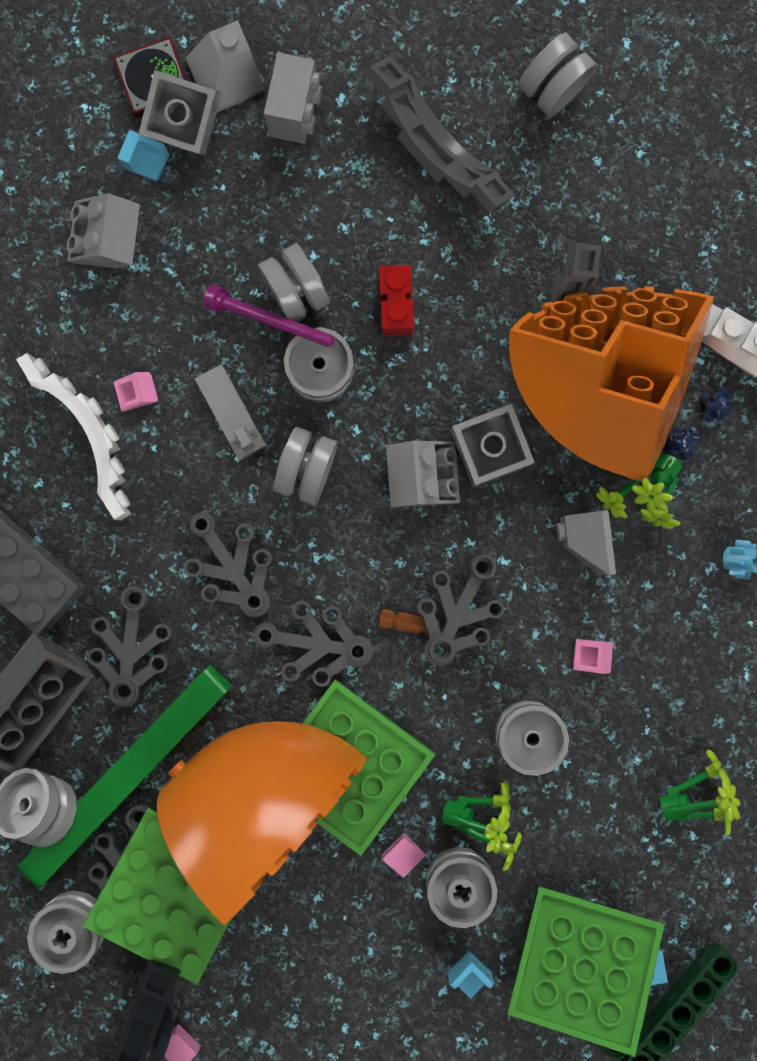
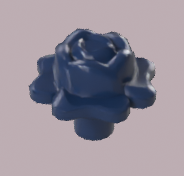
[699,388,732,423]
[663,428,701,460]

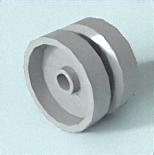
[518,32,598,118]
[258,243,330,322]
[284,327,354,402]
[273,427,338,507]
[495,700,569,776]
[0,768,77,847]
[425,847,498,928]
[27,890,105,974]

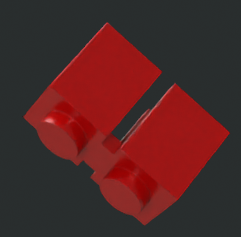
[379,265,414,336]

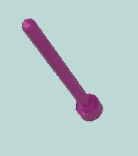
[203,285,334,347]

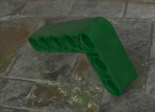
[593,943,738,1061]

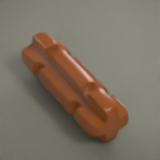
[379,609,440,636]

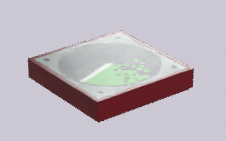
[113,36,187,118]

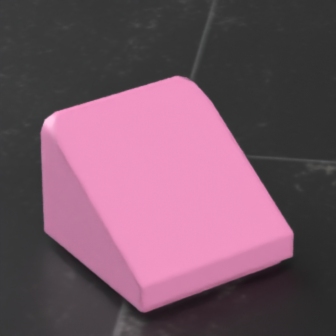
[114,372,158,411]
[573,639,613,674]
[382,833,426,878]
[164,1024,201,1061]

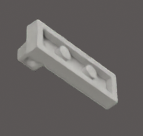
[195,364,267,461]

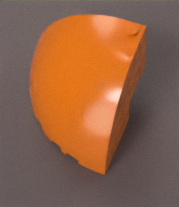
[509,286,714,482]
[157,721,367,926]

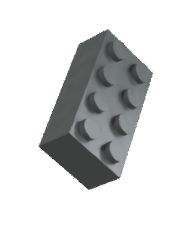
[0,510,88,635]
[0,632,94,773]

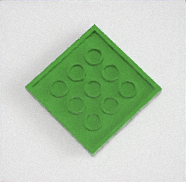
[302,679,435,856]
[83,808,231,985]
[508,886,665,1057]

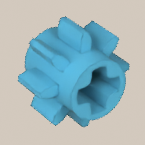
[723,540,757,579]

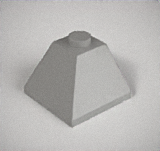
[185,20,266,112]
[556,510,616,575]

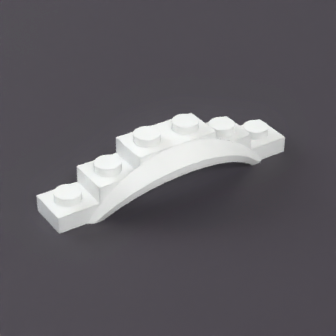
[702,304,757,378]
[16,353,131,521]

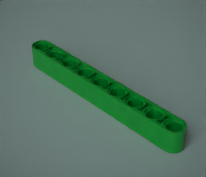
[16,665,232,889]

